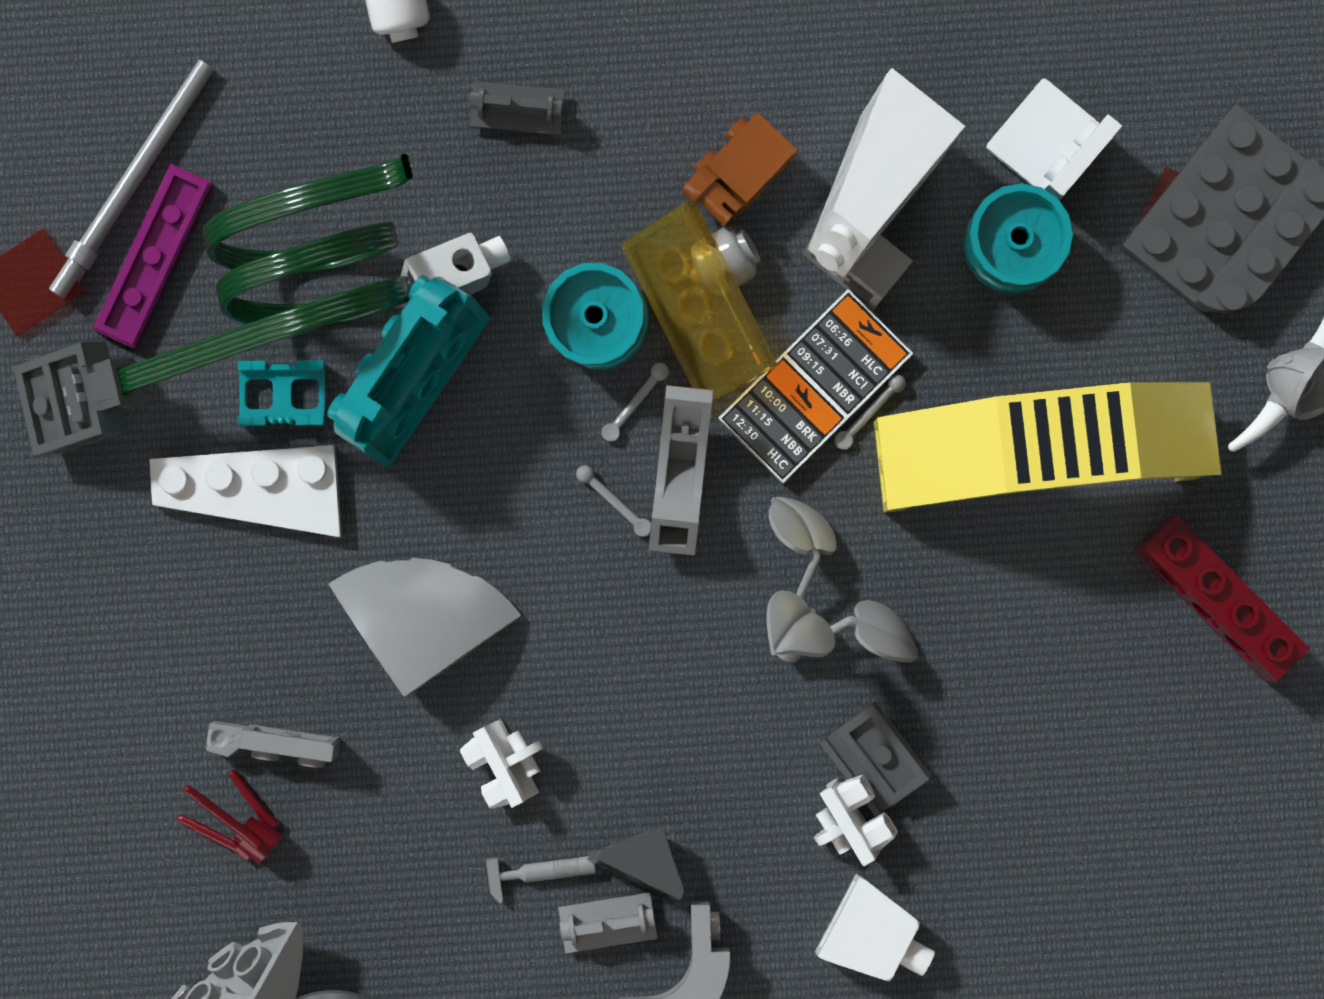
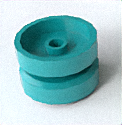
[962,183,1073,294]
[542,263,649,369]

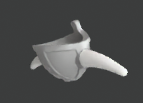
[1228,317,1324,452]

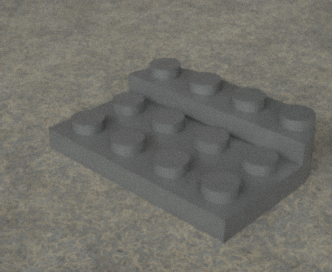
[1119,104,1324,314]

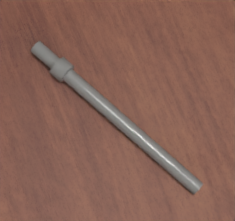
[49,60,214,299]

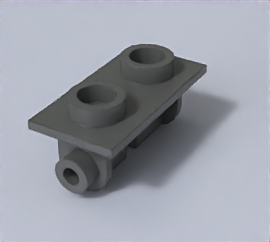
[469,81,565,136]

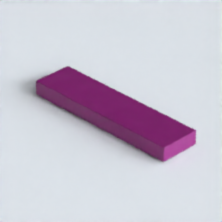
[92,164,214,350]

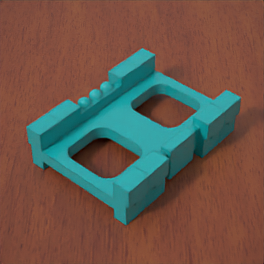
[238,360,326,426]

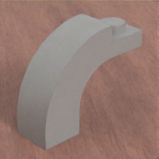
[649,385,713,555]
[619,901,730,999]

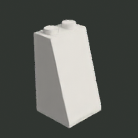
[808,68,965,278]

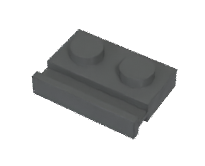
[820,701,932,817]

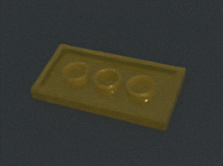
[620,200,778,403]

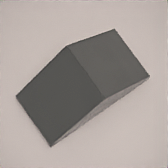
[587,828,684,900]

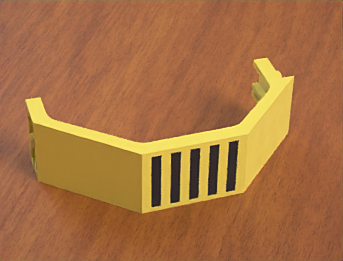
[874,382,1222,513]

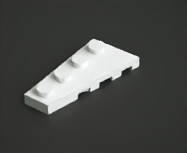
[149,445,342,538]

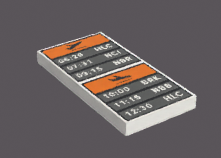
[718,289,913,484]

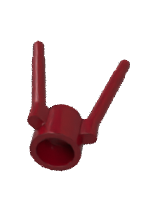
[177,770,283,865]

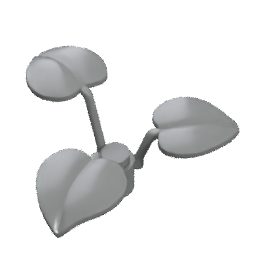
[767,497,919,663]

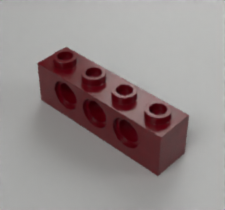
[1134,515,1310,682]

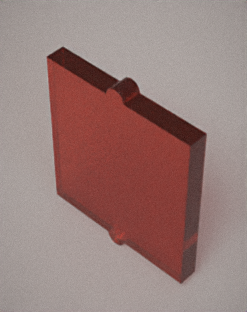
[0,229,85,336]

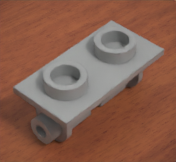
[558,892,657,954]

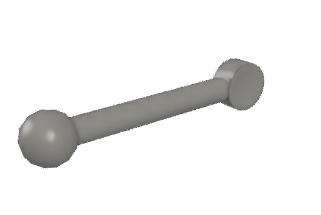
[601,363,669,442]
[834,374,906,450]
[576,465,651,537]

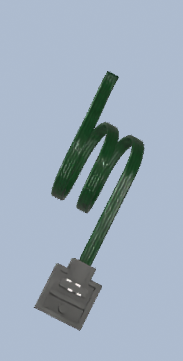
[13,154,413,457]

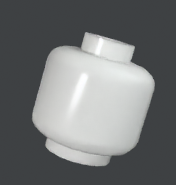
[365,0,430,43]

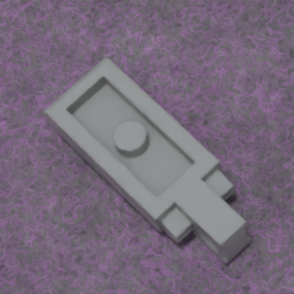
[206,721,341,768]

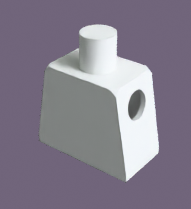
[401,233,510,295]
[815,873,935,982]

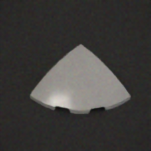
[329,558,522,697]
[171,922,304,999]

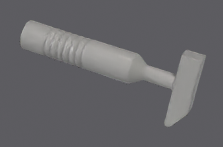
[486,856,596,903]

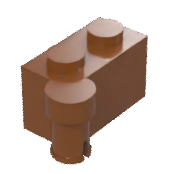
[681,112,797,227]

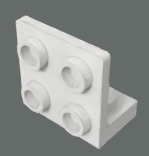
[986,79,1122,200]

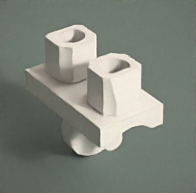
[460,719,544,809]
[814,775,898,866]

